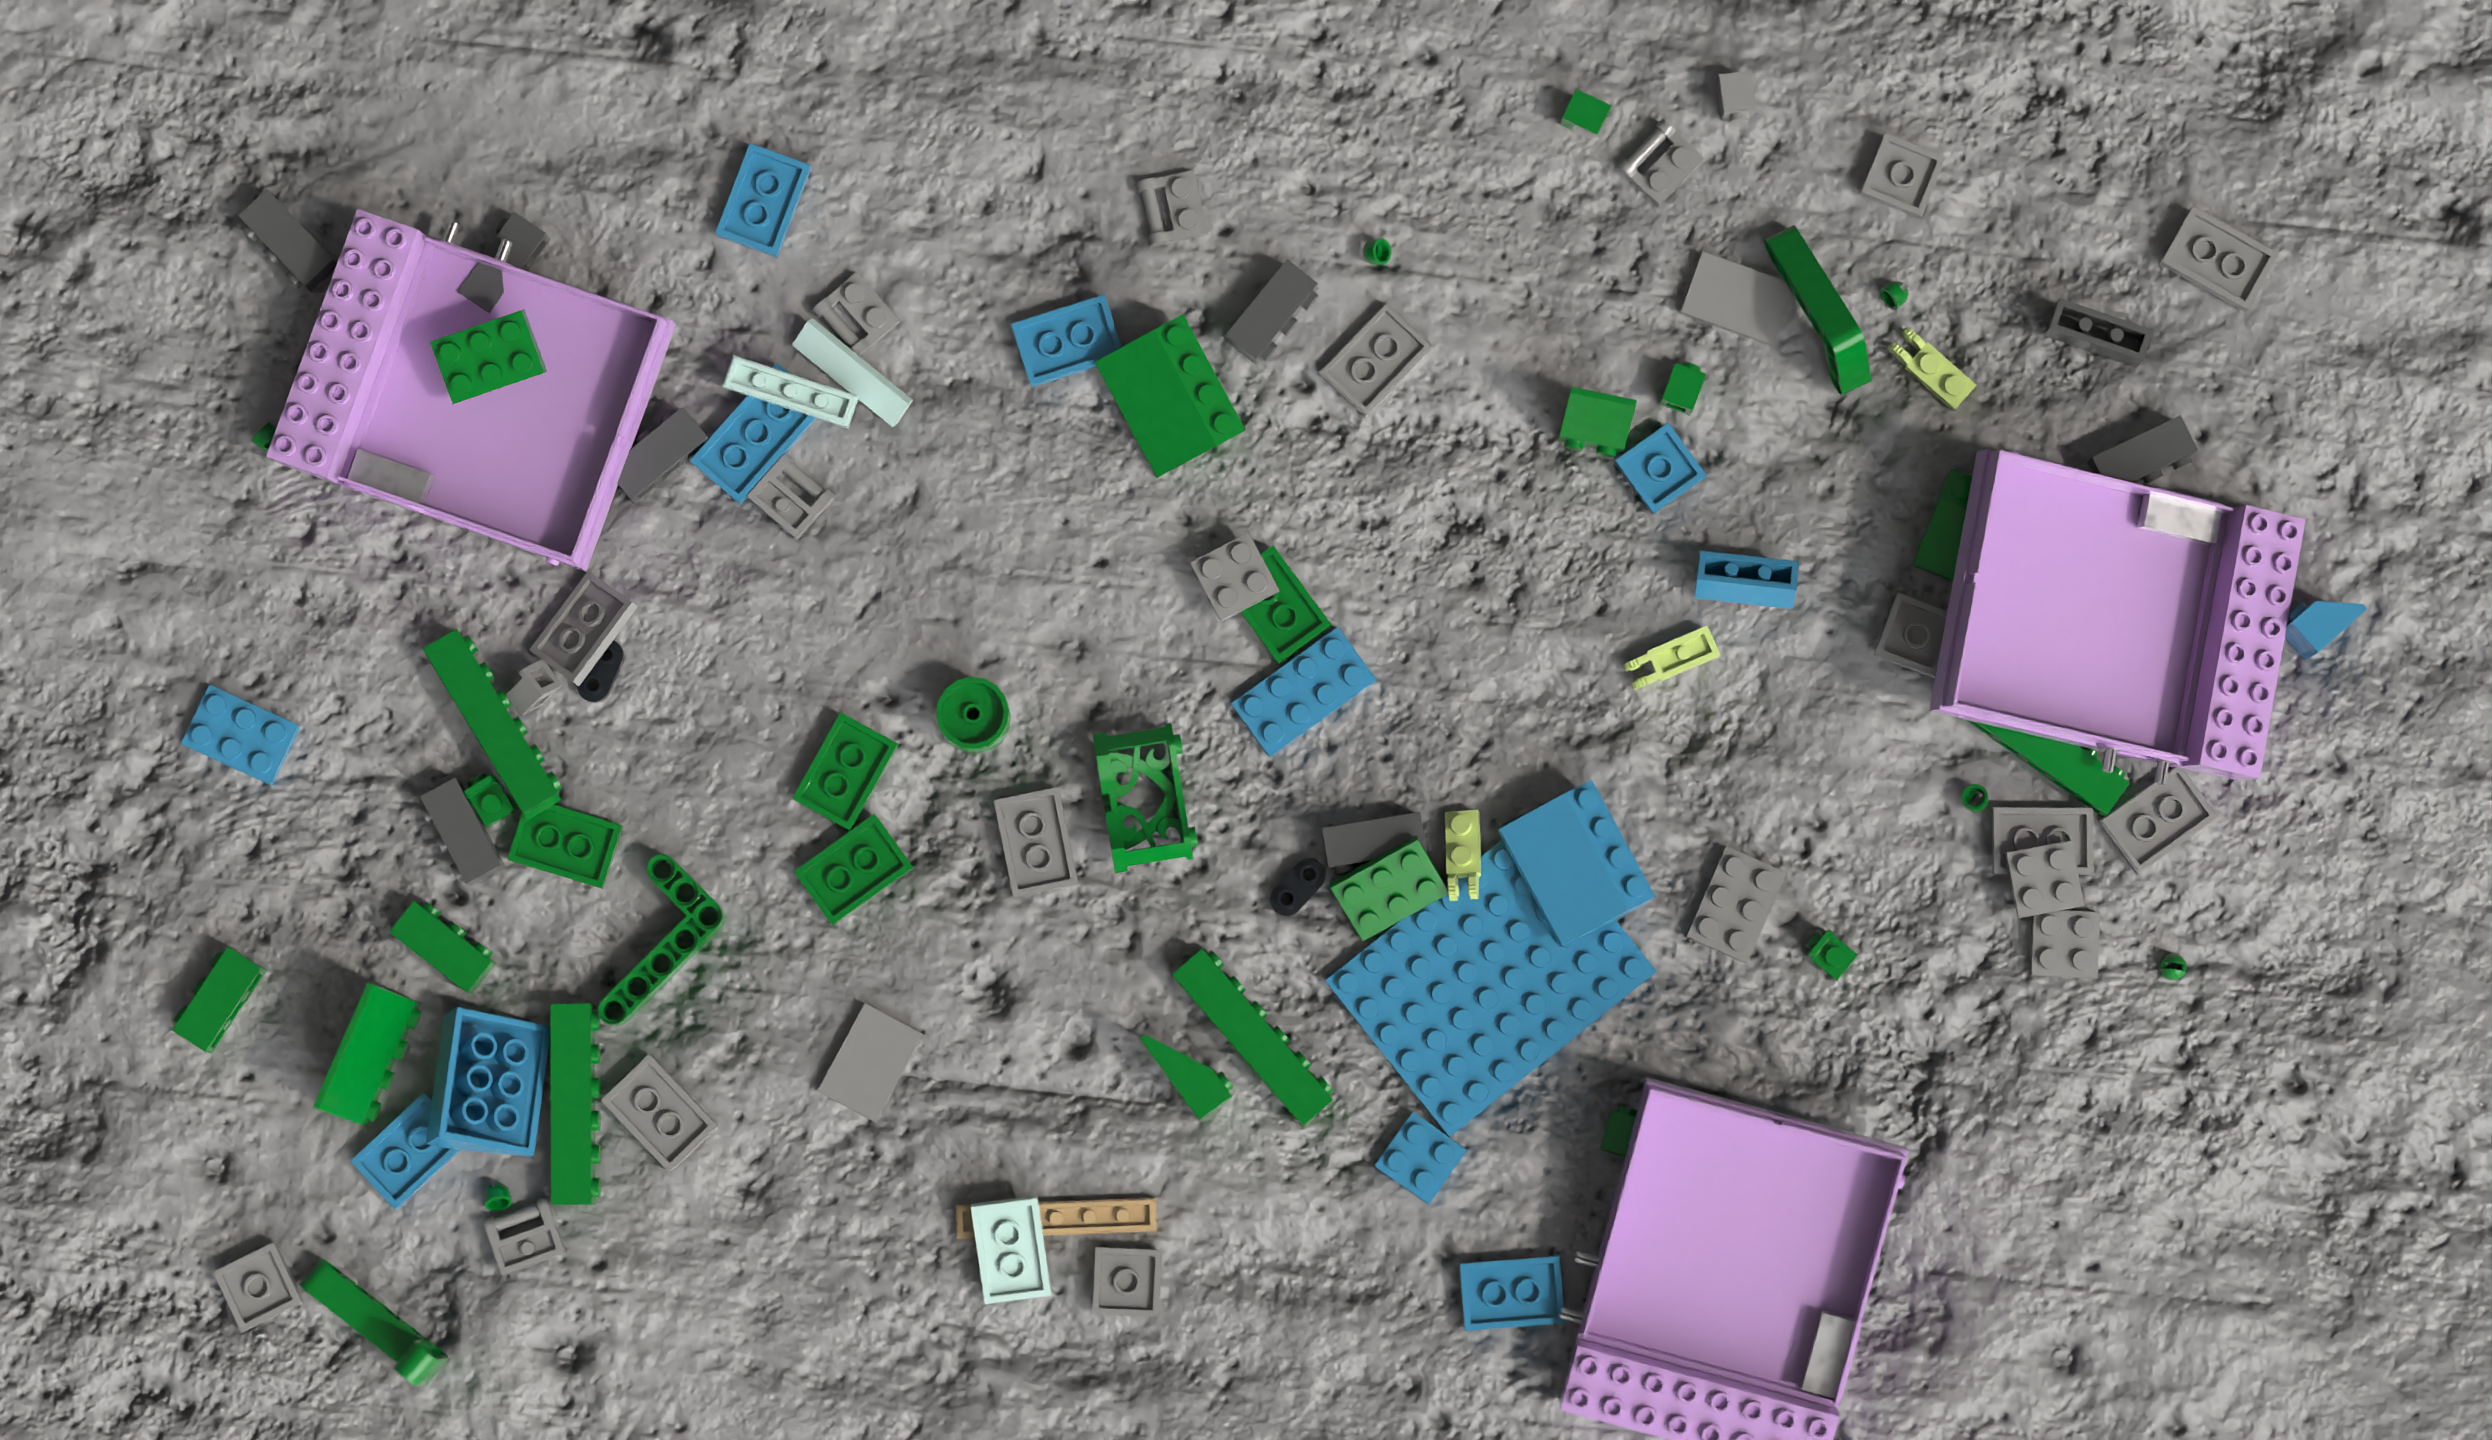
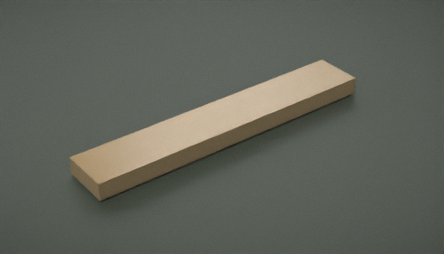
[956,1198,1157,1239]

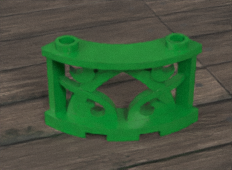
[1092,723,1198,873]

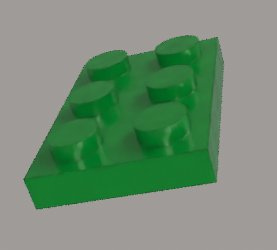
[430,309,547,404]
[1240,545,1332,664]
[792,712,899,831]
[507,805,624,889]
[794,814,914,926]
[1329,836,1448,941]

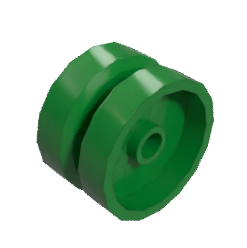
[936,677,1011,754]

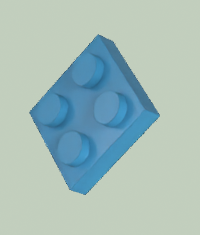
[1614,423,1707,515]
[1374,1112,1467,1205]

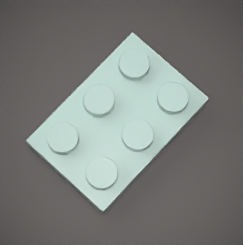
[971,1195,1052,1304]

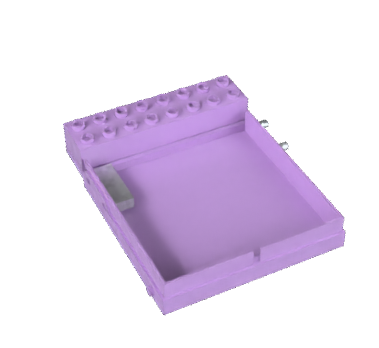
[266,209,676,571]
[1929,449,2306,785]
[1559,1077,1908,1440]

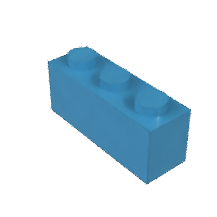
[1694,551,1799,609]

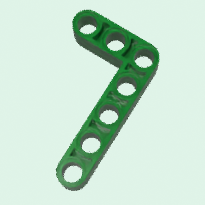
[1764,225,1871,396]
[598,854,726,1027]
[300,1258,449,1386]

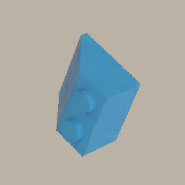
[2285,601,2367,660]

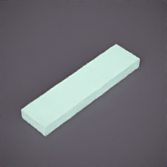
[792,318,913,427]
[723,355,859,428]

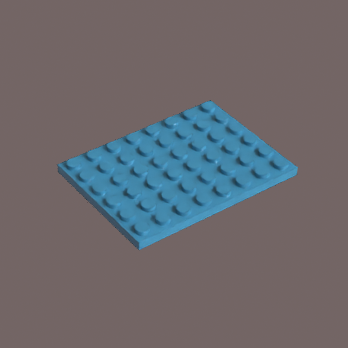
[1325,840,1657,1137]

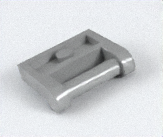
[1617,119,1704,207]
[1137,170,1208,247]
[812,272,900,357]
[747,453,836,540]
[483,1196,566,1276]

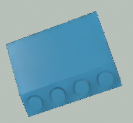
[1498,780,1656,947]
[426,1007,550,1157]

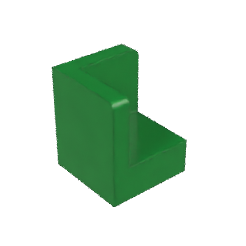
[1560,89,1612,135]

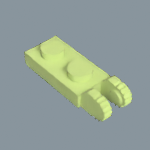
[1887,327,1977,411]
[1623,626,1721,690]
[1445,809,1481,901]

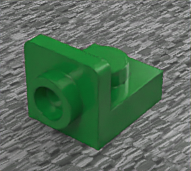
[463,774,516,828]
[1805,929,1858,981]

